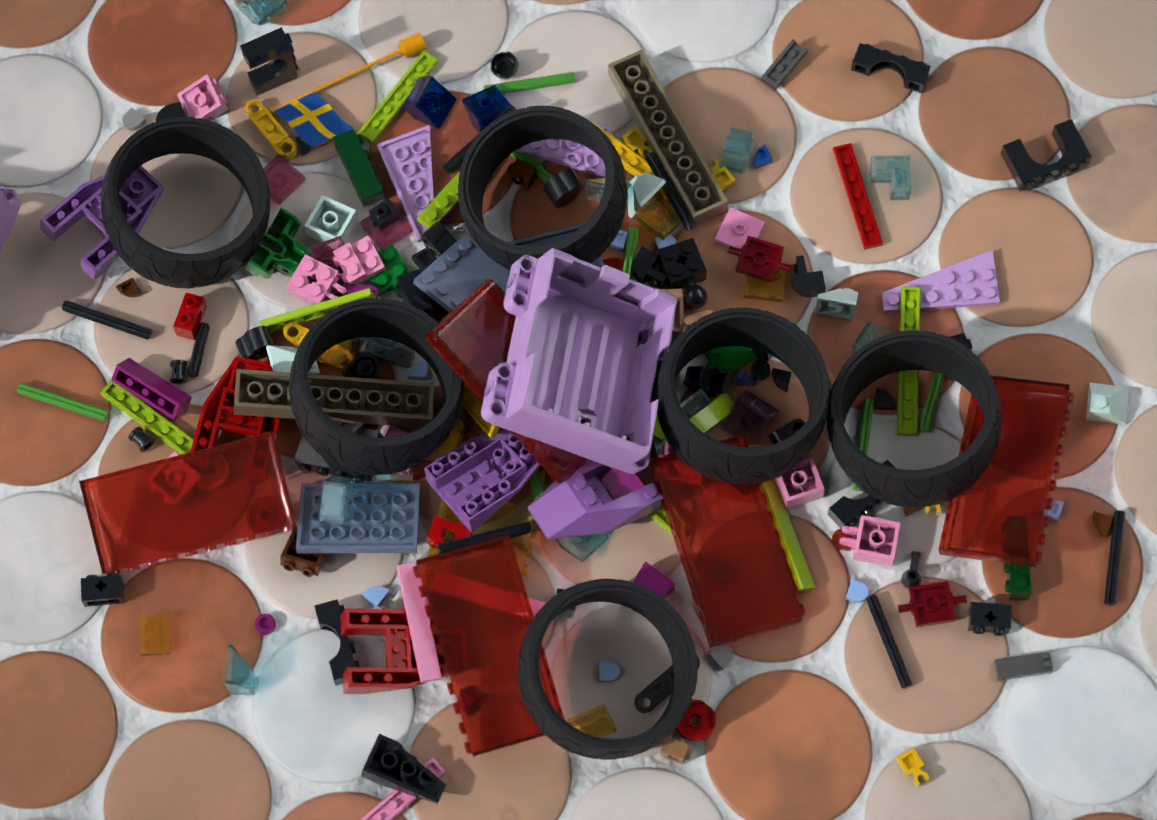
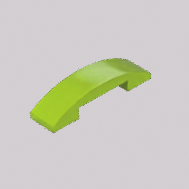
[689,394,737,433]

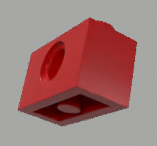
[173,292,207,340]
[426,516,472,556]

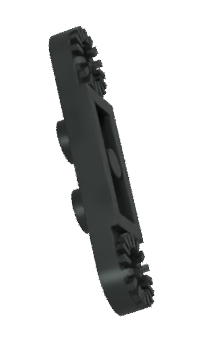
[634,656,700,713]

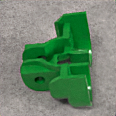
[245,207,312,279]

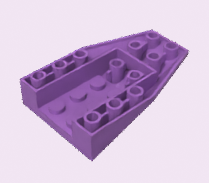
[424,428,556,533]

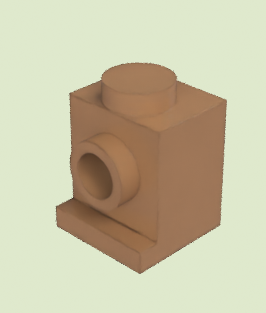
[660,734,693,765]

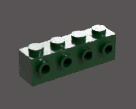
[333,129,386,207]
[1001,516,1032,600]

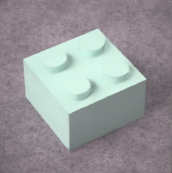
[304,195,358,249]

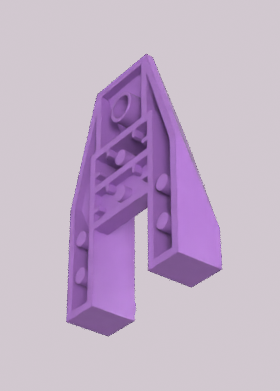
[40,166,164,281]
[528,458,663,540]

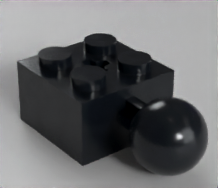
[657,238,708,310]

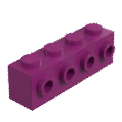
[111,358,192,420]

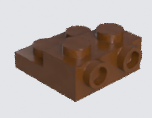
[280,526,327,577]

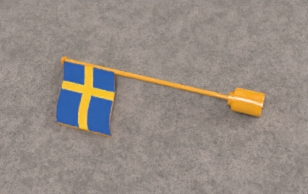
[269,32,427,148]

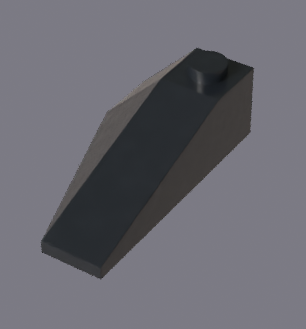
[361,733,446,804]

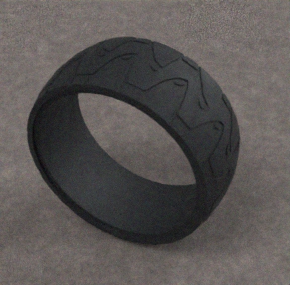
[458,106,628,270]
[101,117,270,289]
[289,298,464,475]
[656,307,830,485]
[827,330,1002,508]
[517,579,698,760]

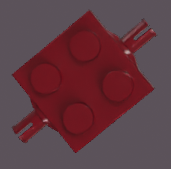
[728,236,793,283]
[898,581,967,628]

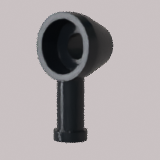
[901,551,922,589]

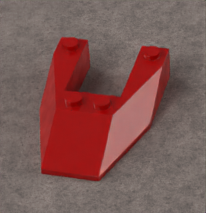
[189,356,280,482]
[340,609,467,694]

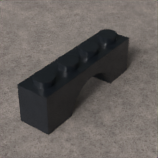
[851,43,931,93]
[827,459,896,529]
[314,599,360,686]

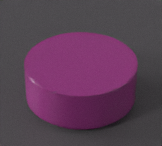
[255,614,276,635]

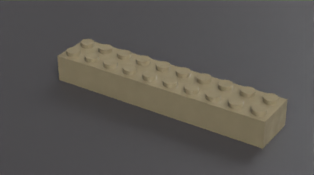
[608,50,728,225]
[233,369,434,428]

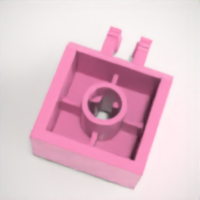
[286,254,347,305]
[774,455,825,509]
[839,516,901,567]

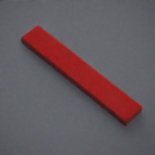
[833,143,883,250]

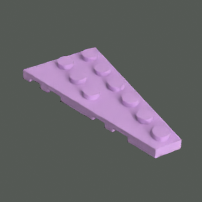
[377,125,434,243]
[516,126,611,178]
[882,249,1000,313]

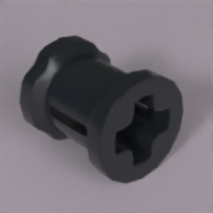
[170,360,187,384]
[128,426,154,452]

